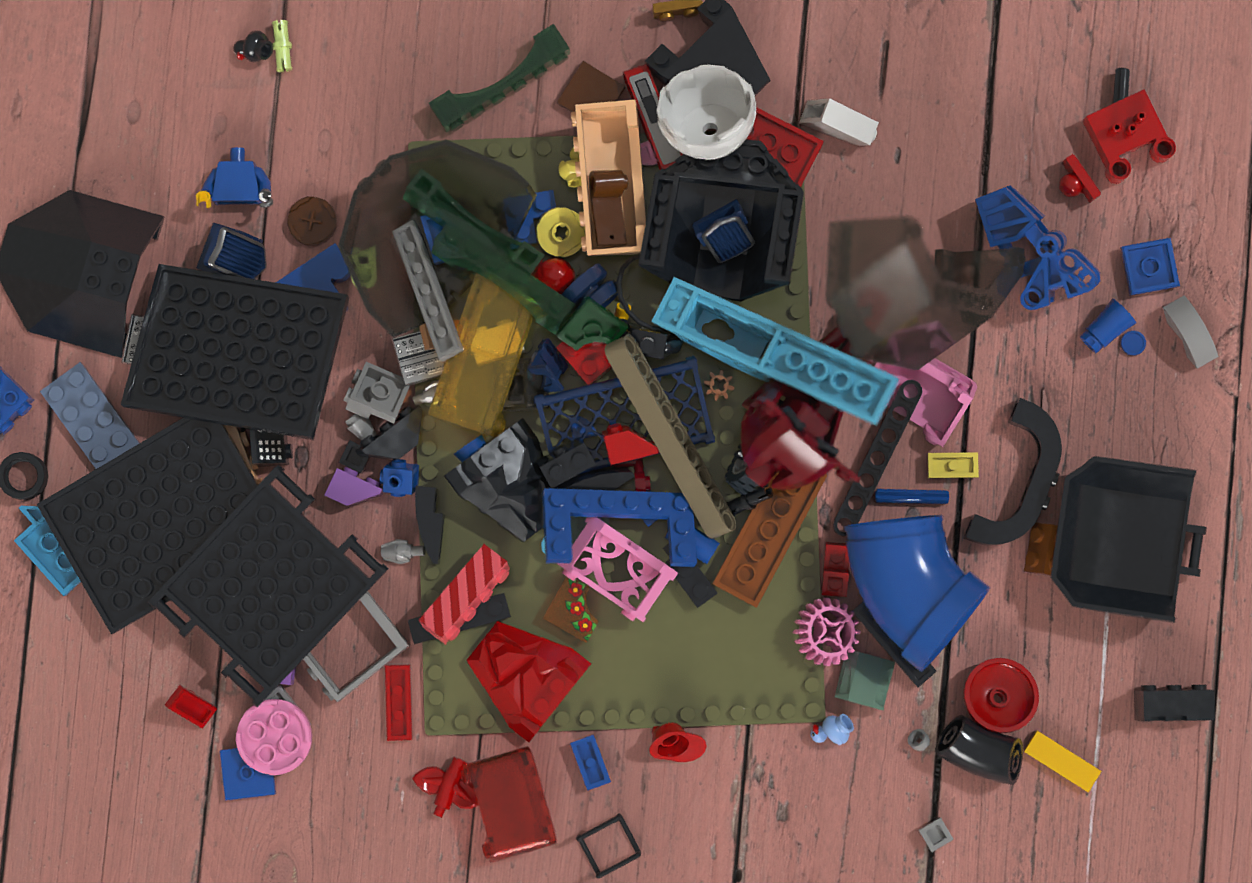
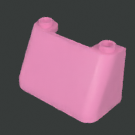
[873,336,977,447]

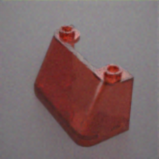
[461,746,557,862]

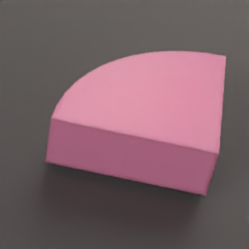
[640,141,657,166]

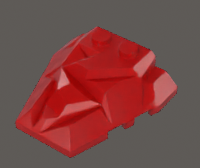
[466,621,591,743]

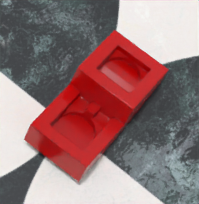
[822,542,849,597]

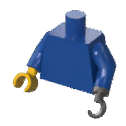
[196,147,273,208]

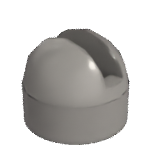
[908,729,930,751]

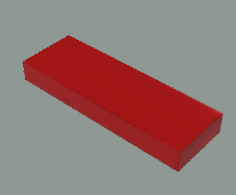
[385,665,413,741]

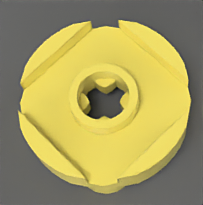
[536,207,585,257]

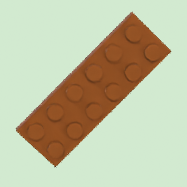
[712,473,828,608]

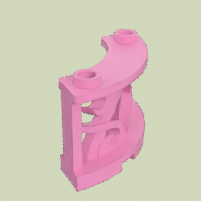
[557,517,678,622]

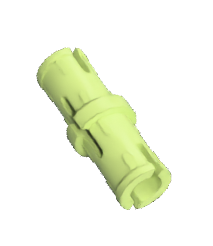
[272,20,292,72]

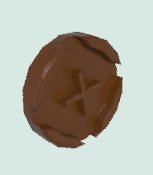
[287,196,337,246]

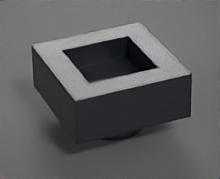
[339,440,370,474]

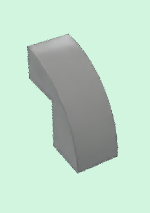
[1163,295,1219,369]

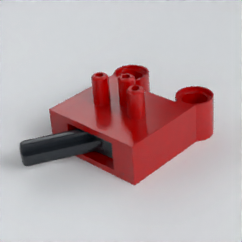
[1083,68,1176,184]

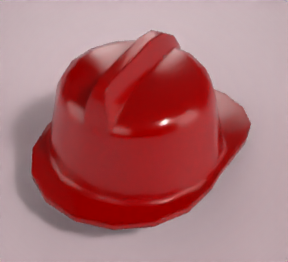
[649,722,707,762]

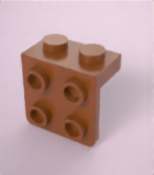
[1024,523,1058,576]

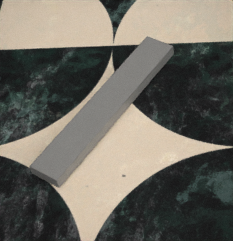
[392,220,464,362]

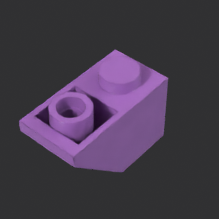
[325,467,384,507]

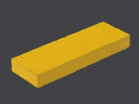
[1023,730,1102,793]

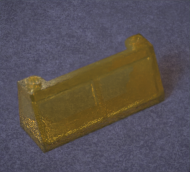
[428,271,546,438]

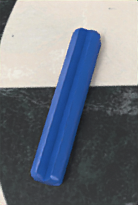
[875,489,949,504]

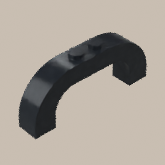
[963,398,1062,546]

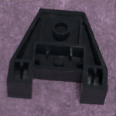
[645,0,771,96]

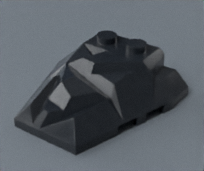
[444,418,551,542]

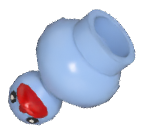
[811,714,854,745]

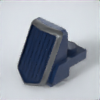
[692,199,755,263]
[196,222,267,279]

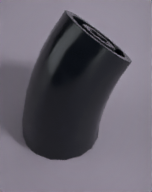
[935,715,1023,785]

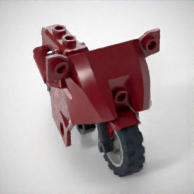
[725,319,883,494]

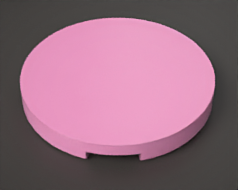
[236,699,312,775]

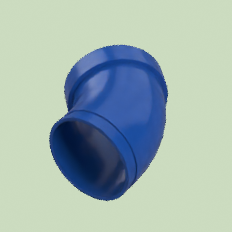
[844,515,990,672]

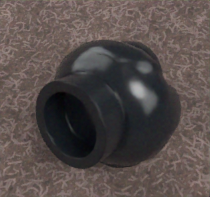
[233,31,273,62]

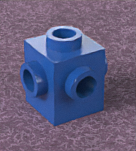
[380,459,419,497]

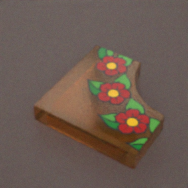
[543,576,599,643]

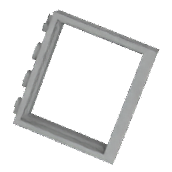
[304,591,410,702]

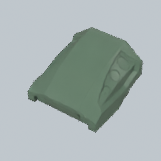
[834,651,895,711]

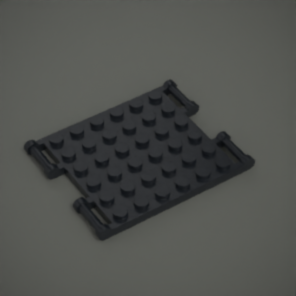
[147,464,389,707]

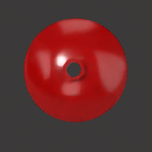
[964,658,1039,733]

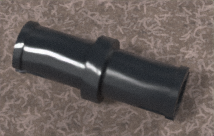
[726,484,773,516]

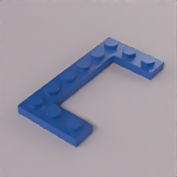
[542,488,697,567]

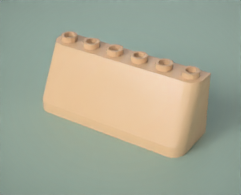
[571,100,646,256]

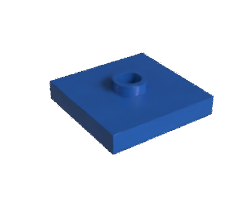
[1120,238,1180,296]
[220,748,276,800]

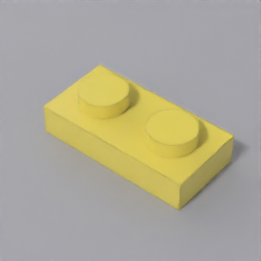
[927,452,979,478]

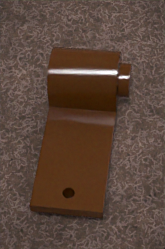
[589,170,628,246]

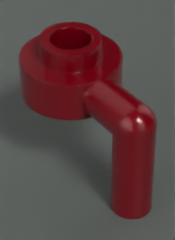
[614,459,651,492]

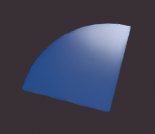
[569,415,597,439]

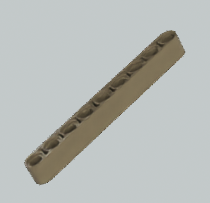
[605,335,736,539]

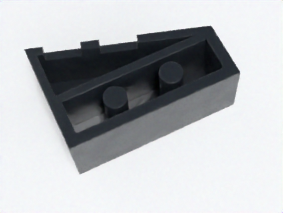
[1134,685,1215,722]

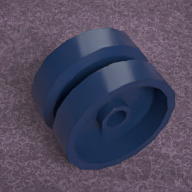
[558,263,618,312]

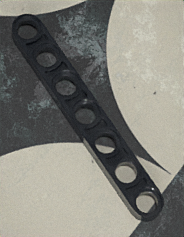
[833,380,922,536]

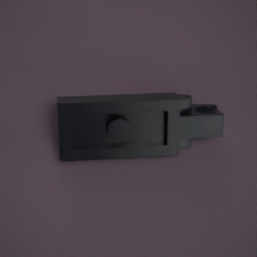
[663,543,718,608]

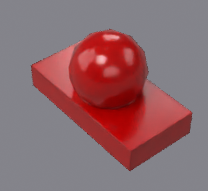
[1059,154,1101,203]
[165,684,218,729]

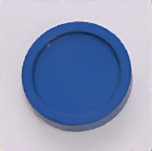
[1121,331,1146,356]

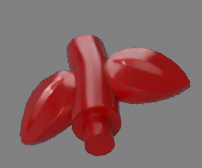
[413,756,479,818]

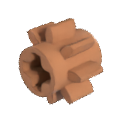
[703,370,734,402]

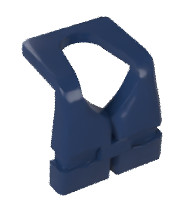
[527,338,568,393]

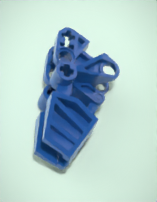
[975,185,1100,310]

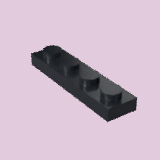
[407,593,511,644]
[852,601,937,688]

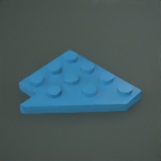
[14,506,81,596]

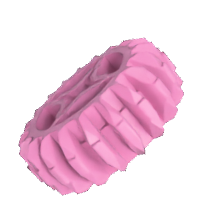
[793,598,860,666]

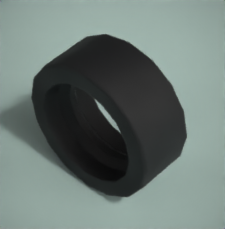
[0,452,48,500]

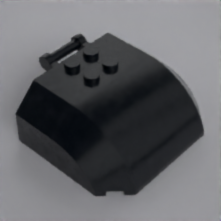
[1051,456,1207,623]

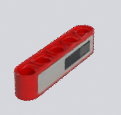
[623,64,683,170]

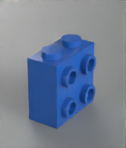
[0,367,34,435]

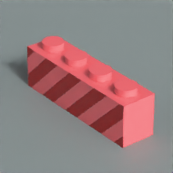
[419,544,510,645]

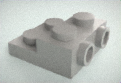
[343,362,411,423]

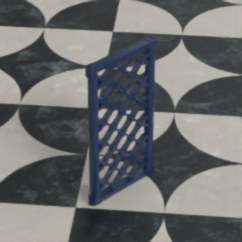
[533,356,715,475]

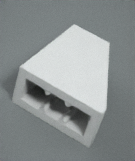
[799,99,879,146]

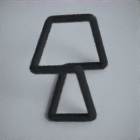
[576,813,641,879]

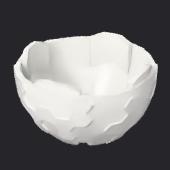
[657,65,756,160]

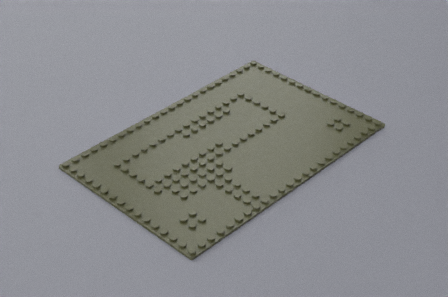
[408,128,826,736]

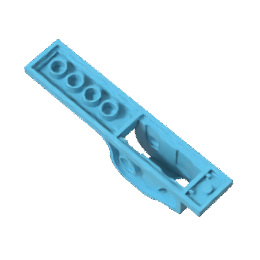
[651,277,899,426]

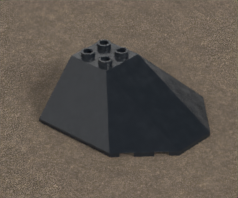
[639,139,804,302]
[0,190,165,358]

